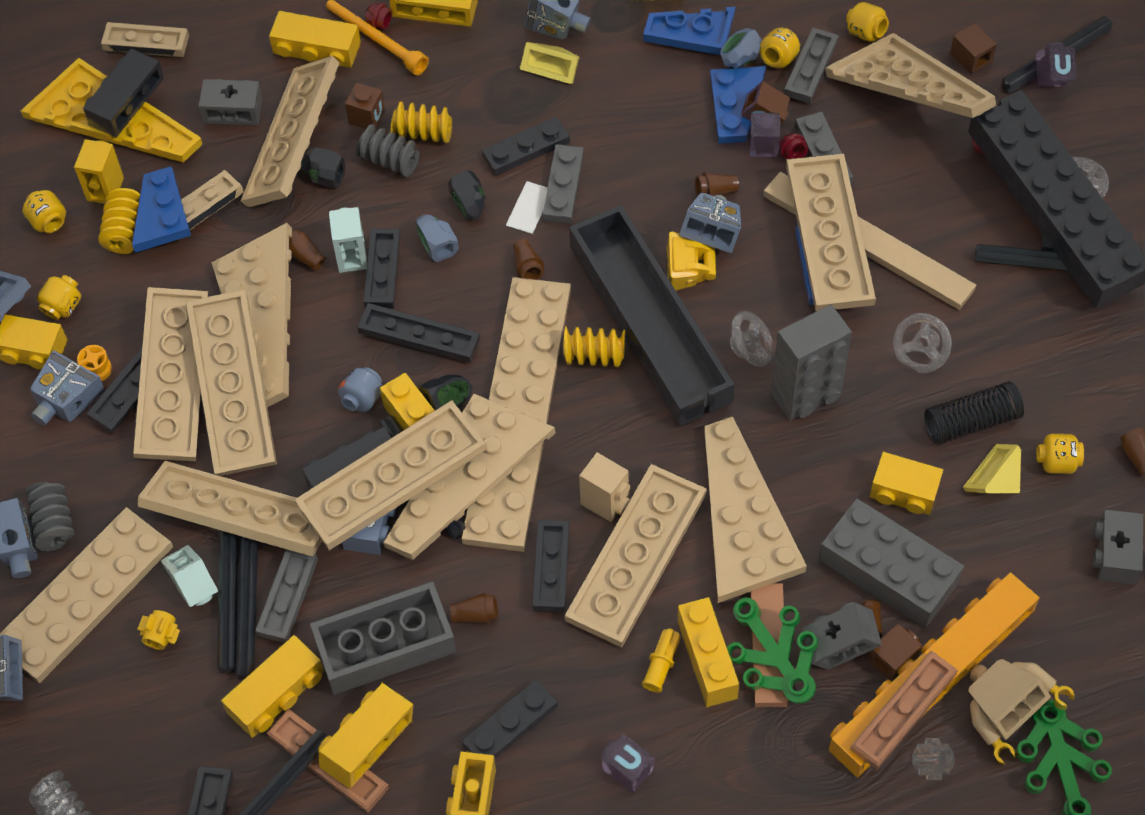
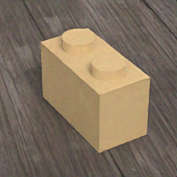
[579,452,630,523]

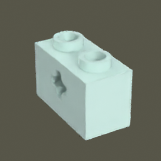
[329,207,367,273]

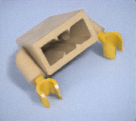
[968,659,1074,765]

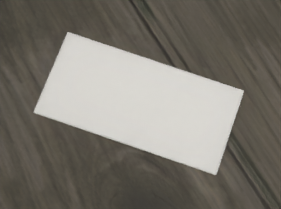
[506,181,548,234]

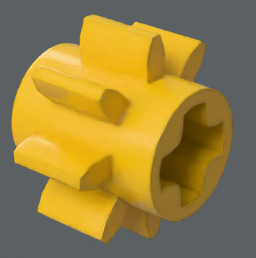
[137,610,180,650]

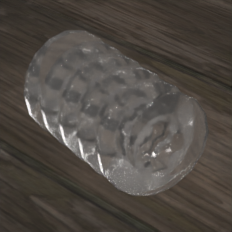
[29,771,92,815]

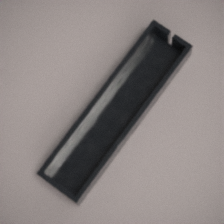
[968,90,1145,309]
[569,205,735,427]

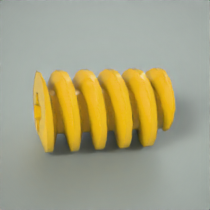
[391,101,452,143]
[98,188,141,254]
[563,326,625,367]

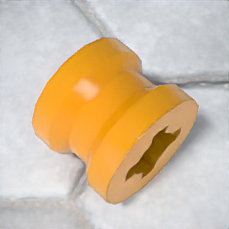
[77,345,112,381]

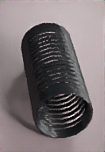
[924,381,1025,445]

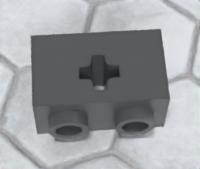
[199,79,263,125]
[1093,509,1143,584]
[802,602,882,670]

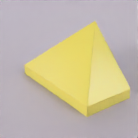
[520,42,579,84]
[963,444,1021,493]

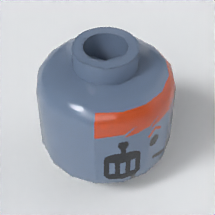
[338,367,383,412]

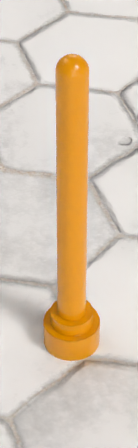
[326,0,429,76]

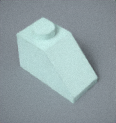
[161,545,218,607]

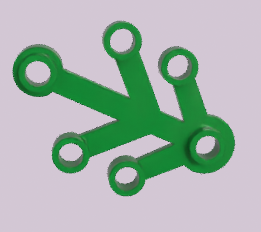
[727,598,818,704]
[1016,700,1112,815]

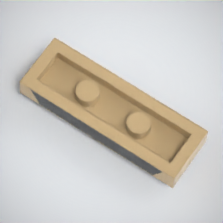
[101,22,189,57]
[182,170,244,230]

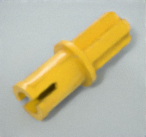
[642,628,680,693]

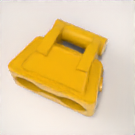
[667,231,716,290]

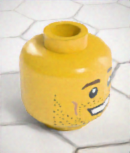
[37,275,81,320]

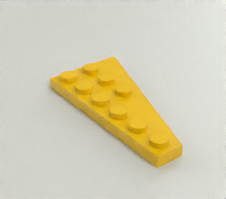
[21,58,202,163]

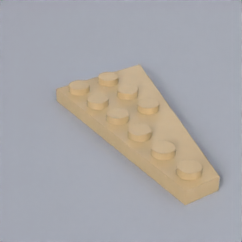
[825,33,996,118]
[212,223,292,407]
[384,394,556,560]
[704,417,807,603]

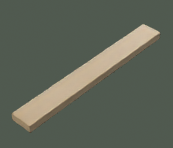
[764,172,976,310]

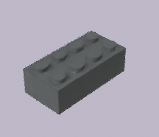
[771,304,852,421]
[819,498,965,629]
[310,581,456,695]

